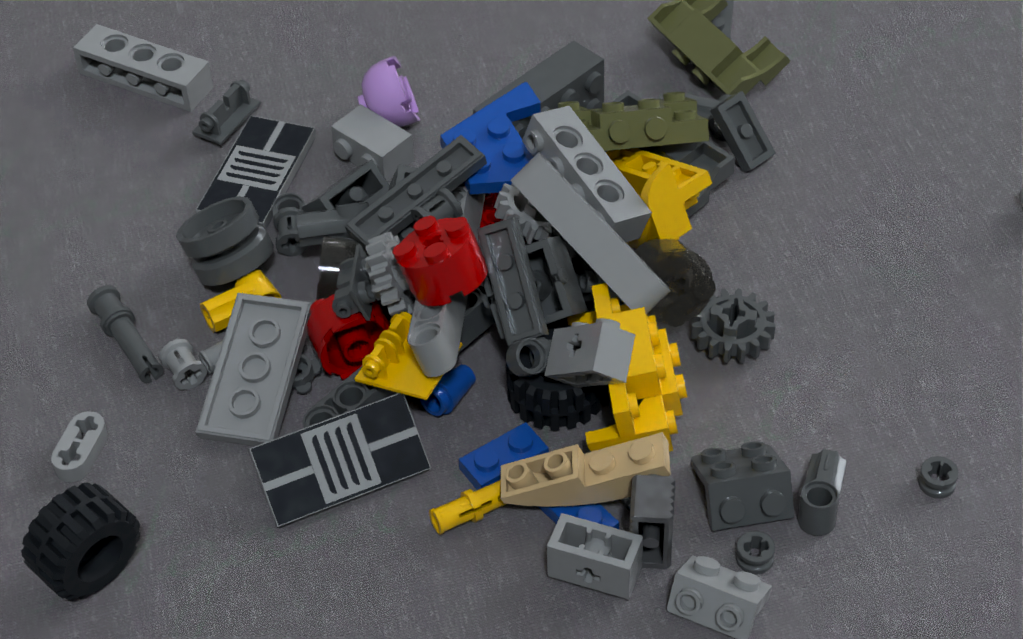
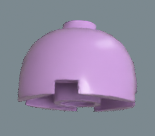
[358,56,420,127]

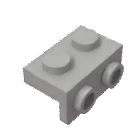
[667,555,772,639]

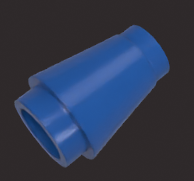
[419,364,476,416]

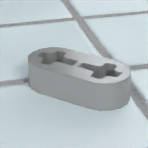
[51,411,108,482]

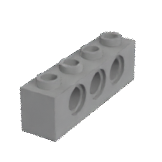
[73,24,214,112]
[522,106,652,242]

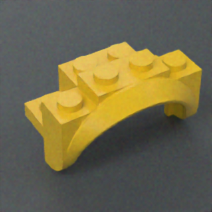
[606,148,712,252]
[567,283,688,452]

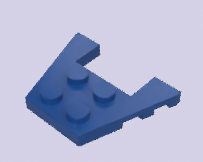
[440,82,541,195]

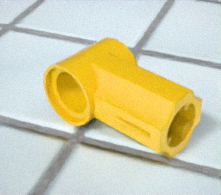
[200,269,282,333]

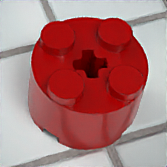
[392,216,488,306]
[307,294,390,380]

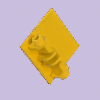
[354,311,463,400]

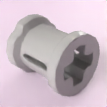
[159,339,207,390]

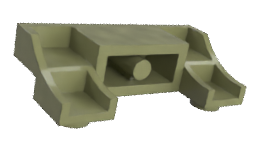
[647,0,791,95]
[547,92,709,151]

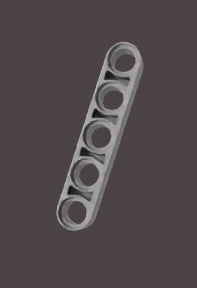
[511,152,671,314]

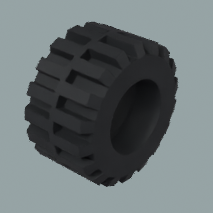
[506,324,606,431]
[21,482,140,601]

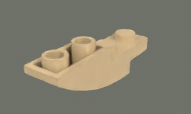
[501,432,671,507]

